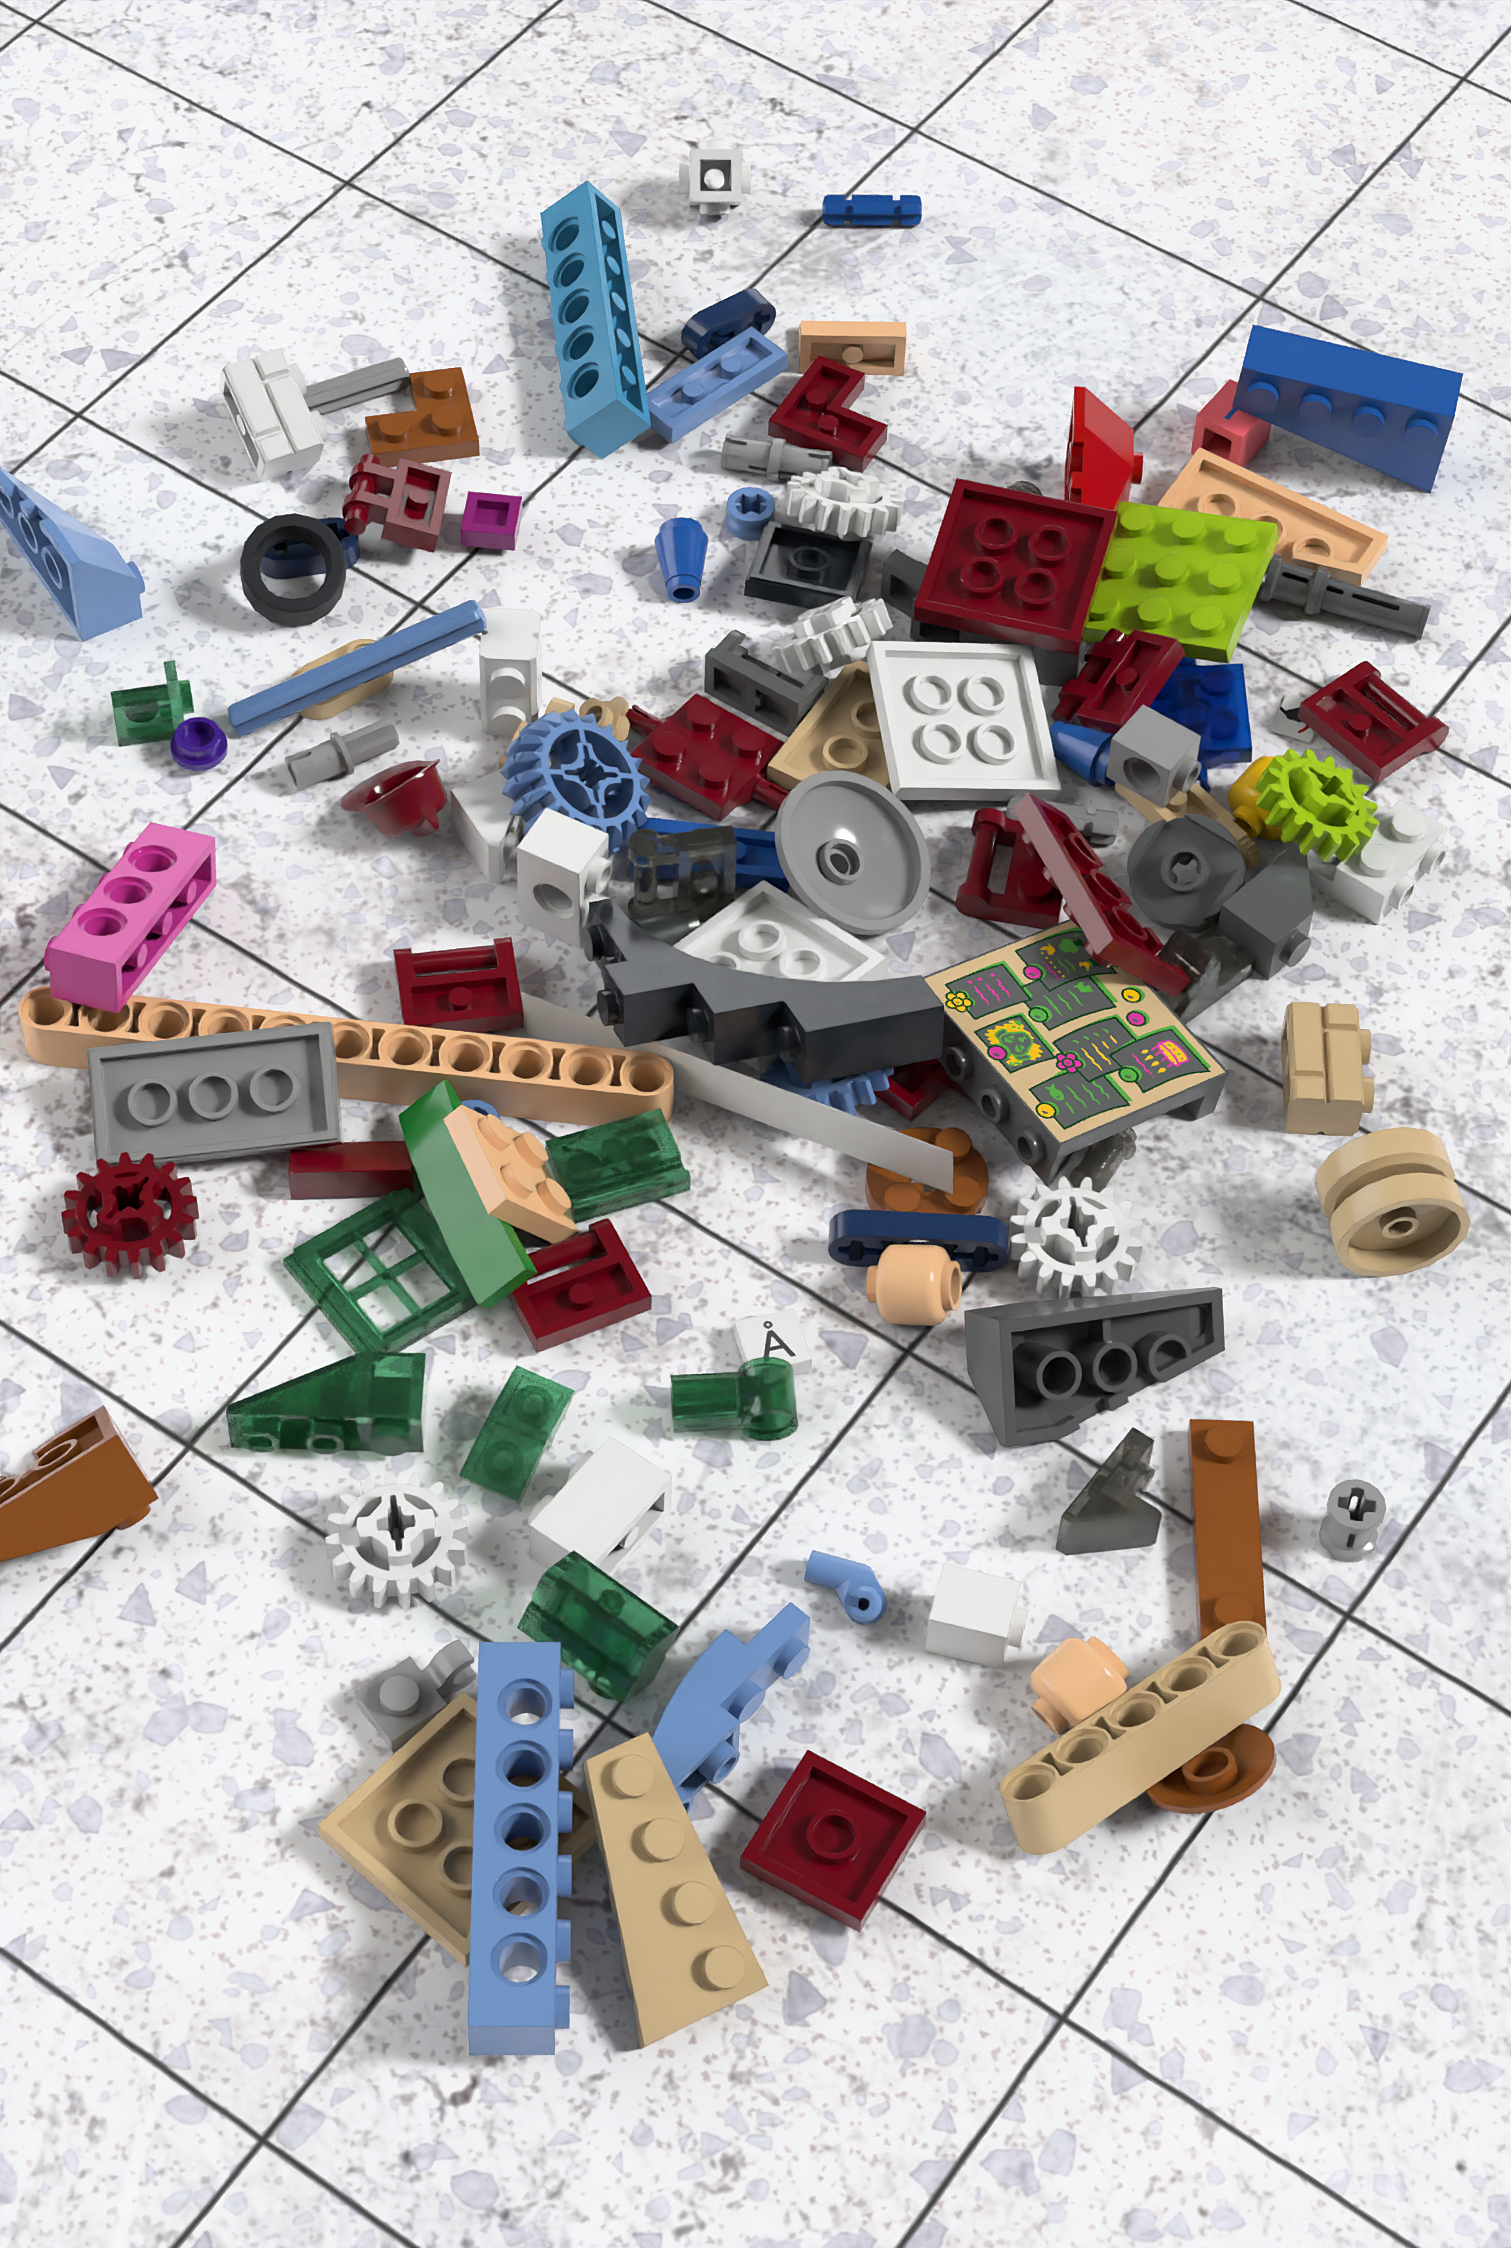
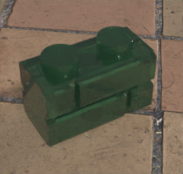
[517,1550,681,1706]

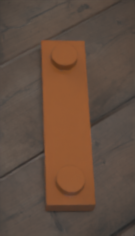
[1187,1419,1267,1642]

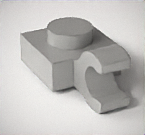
[354,1639,477,1753]

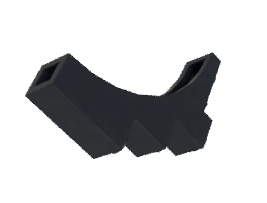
[582,898,944,1084]

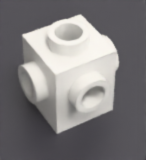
[679,140,751,215]

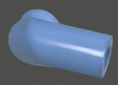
[804,1550,887,1625]

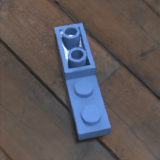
[652,1602,810,1814]

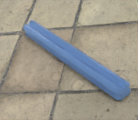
[227,600,487,736]

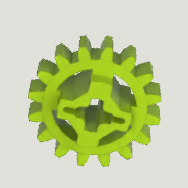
[1255,748,1379,862]

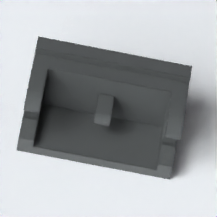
[704,629,829,737]

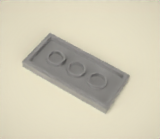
[87,1021,344,1170]

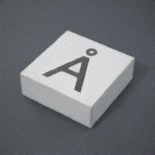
[734,1308,812,1384]

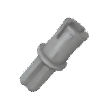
[285,719,400,791]

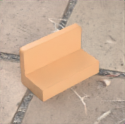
[798,321,907,376]

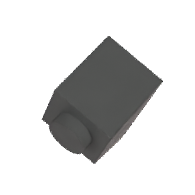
[1215,842,1314,980]

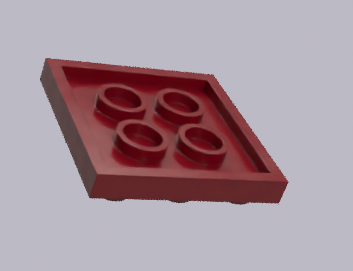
[914,478,1118,655]

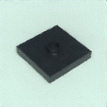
[744,521,873,609]

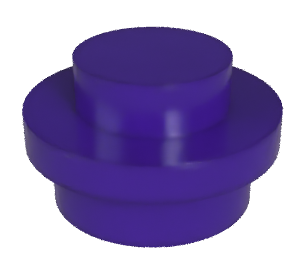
[170,717,228,771]

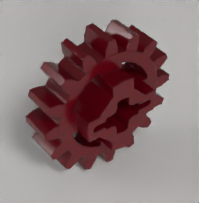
[61,1152,200,1279]

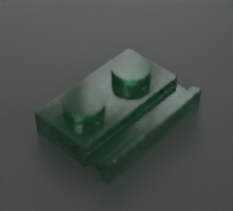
[545,1108,691,1224]

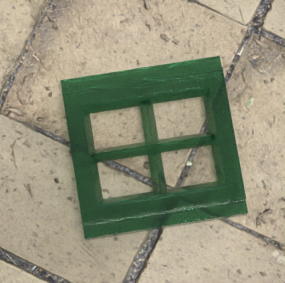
[283,1187,478,1368]

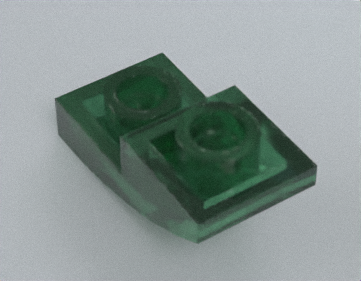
[459,1365,576,1505]

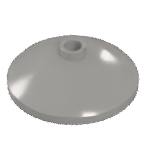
[775,770,931,935]

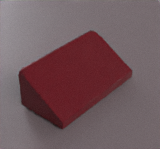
[288,1140,414,1199]

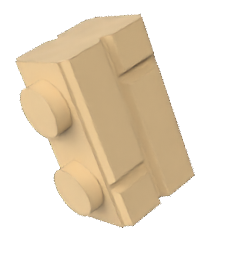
[1280,1002,1374,1136]

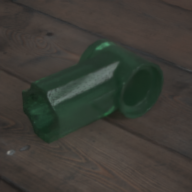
[670,1357,799,1441]

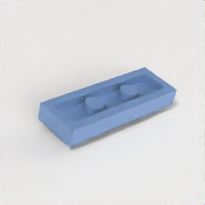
[647,326,788,444]

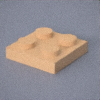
[443,1104,579,1244]

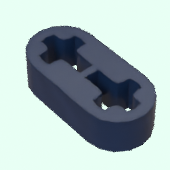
[681,288,776,360]
[260,517,360,579]

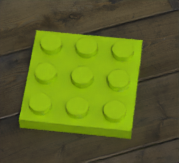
[1082,501,1279,664]

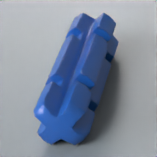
[822,194,922,226]

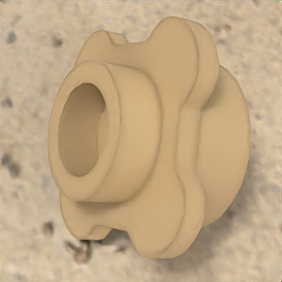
[579,696,630,741]

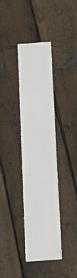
[521,992,953,1194]

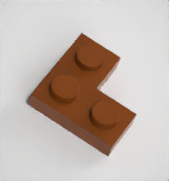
[365,367,480,468]

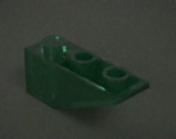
[226,1351,428,1456]

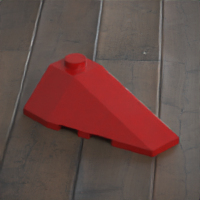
[1064,386,1143,511]

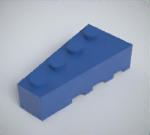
[1232,324,1463,493]

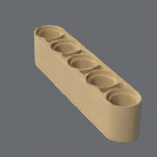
[999,1621,1282,1855]

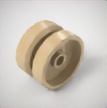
[1314,1127,1471,1277]

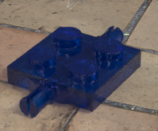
[1149,657,1252,794]

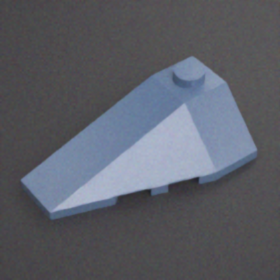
[0,467,145,642]

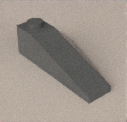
[964,1287,1225,1447]

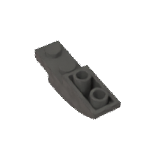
[880,549,1087,687]

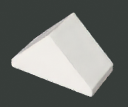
[450,769,526,885]

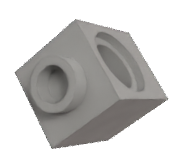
[1106,705,1201,808]

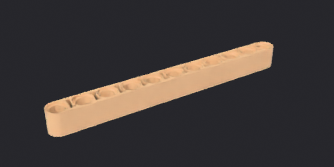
[18,986,674,1132]

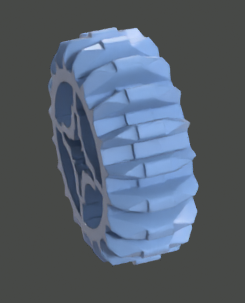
[500,708,653,858]

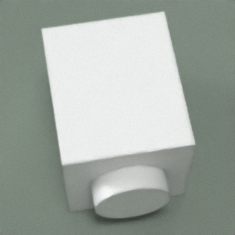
[925,1563,1029,1670]

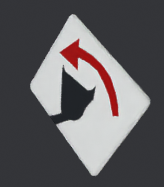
[1271,693,1315,743]

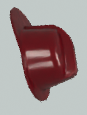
[340,759,448,838]

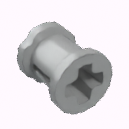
[1319,1479,1386,1562]

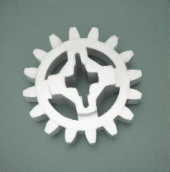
[784,467,904,541]
[772,596,893,676]
[1009,1176,1144,1299]
[325,1471,469,1609]

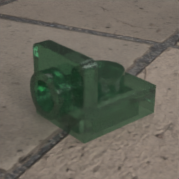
[110,660,194,747]

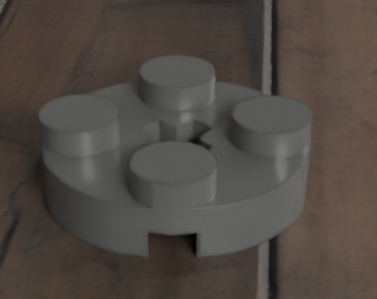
[1127,813,1247,933]

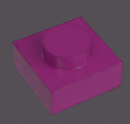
[460,491,523,551]

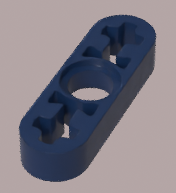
[828,1209,1009,1273]

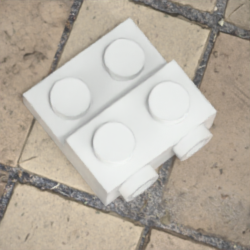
[1307,796,1449,925]

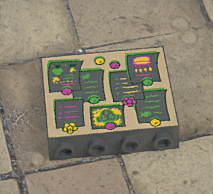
[923,919,1229,1185]

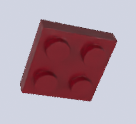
[740,1750,927,1933]

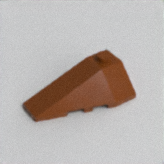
[0,1405,159,1562]

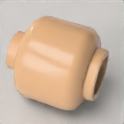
[866,1244,962,1326]
[1030,1636,1130,1735]

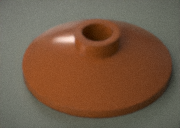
[1146,1723,1277,1814]

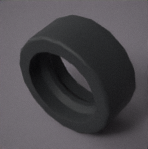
[240,513,347,627]

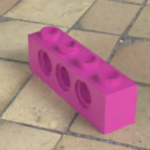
[44,822,216,1013]

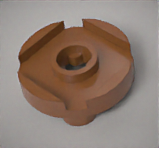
[865,1127,989,1215]

